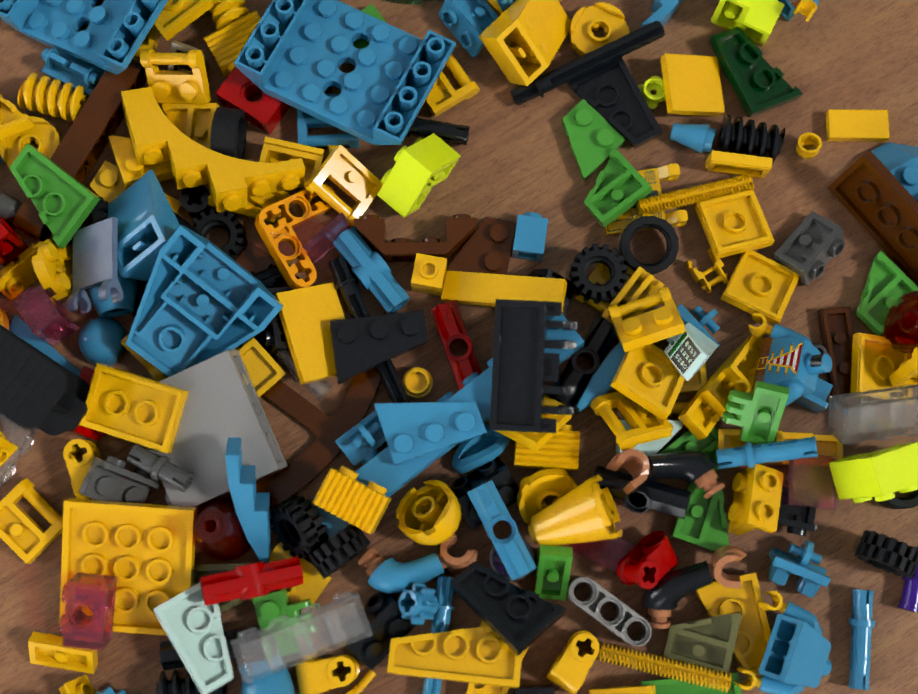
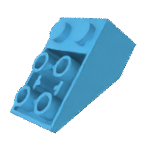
[108,169,180,281]

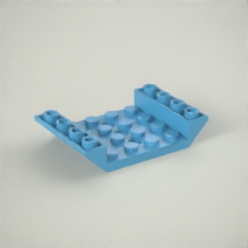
[0,0,168,75]
[234,0,456,145]

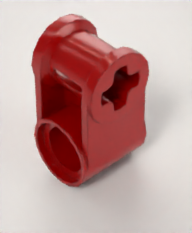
[617,530,679,589]

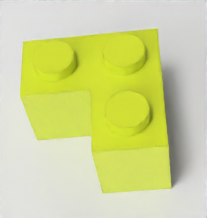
[710,0,785,46]
[377,133,461,218]
[828,442,918,503]

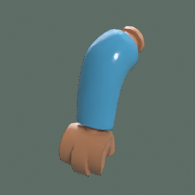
[358,533,479,594]

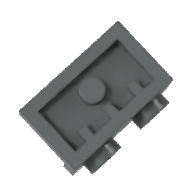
[773,211,845,286]
[78,455,162,504]

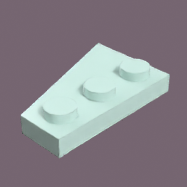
[153,582,234,694]

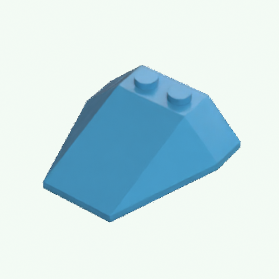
[125,225,283,377]

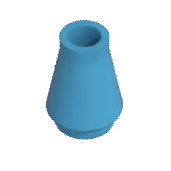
[670,122,717,154]

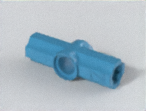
[333,227,410,314]
[467,480,537,581]

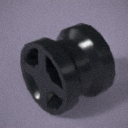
[180,185,214,219]

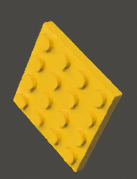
[59,498,197,636]

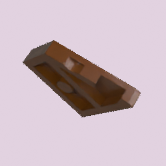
[448,217,516,275]

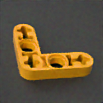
[255,184,335,290]

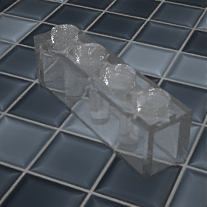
[828,384,918,445]
[231,591,373,684]

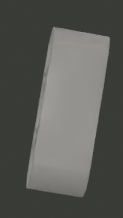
[567,577,652,646]

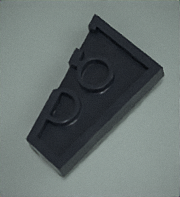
[567,57,662,149]
[451,562,566,656]

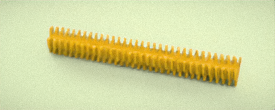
[637,173,754,217]
[599,642,732,693]

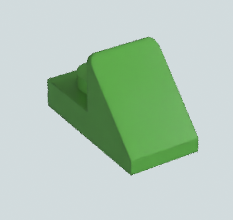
[534,545,573,600]

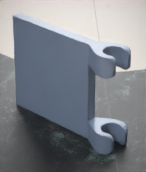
[66,216,123,314]

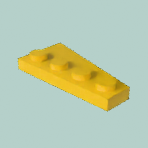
[387,625,522,688]

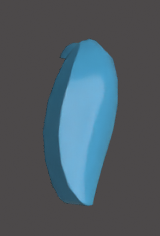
[452,423,511,474]

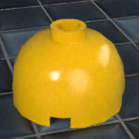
[396,480,461,546]

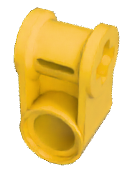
[63,439,102,499]
[545,630,600,694]
[295,654,360,694]

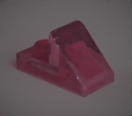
[569,538,635,573]

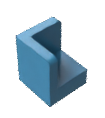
[793,378,833,414]

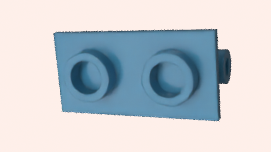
[41,48,105,96]

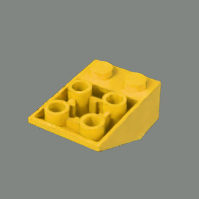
[478,0,571,86]

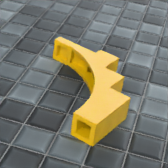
[121,87,305,212]

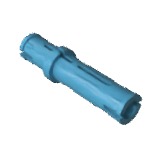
[716,436,818,469]
[848,589,875,690]

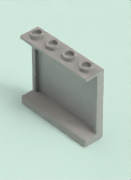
[144,350,287,507]

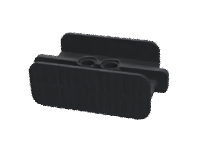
[0,325,89,436]

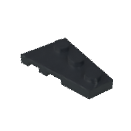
[330,310,428,385]

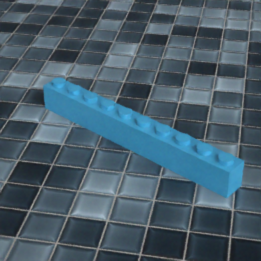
[311,314,585,539]

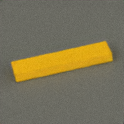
[441,270,567,312]

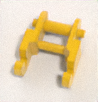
[685,248,728,293]

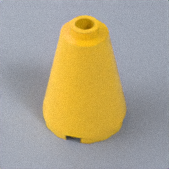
[528,475,623,546]

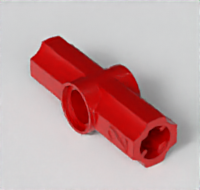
[430,300,482,390]
[200,556,304,606]

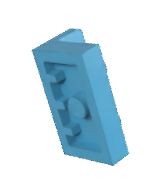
[438,0,499,58]

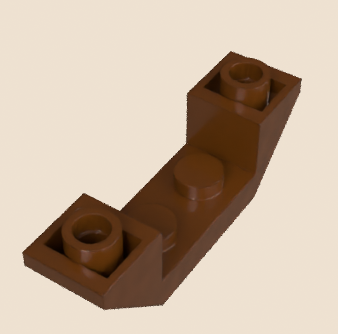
[354,214,477,262]

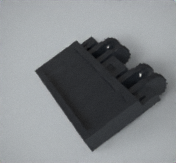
[490,299,578,433]

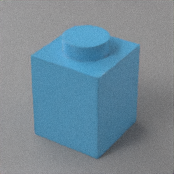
[511,212,548,262]

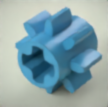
[398,583,439,625]

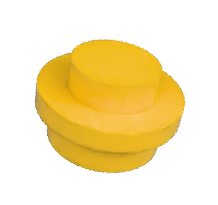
[402,367,433,398]

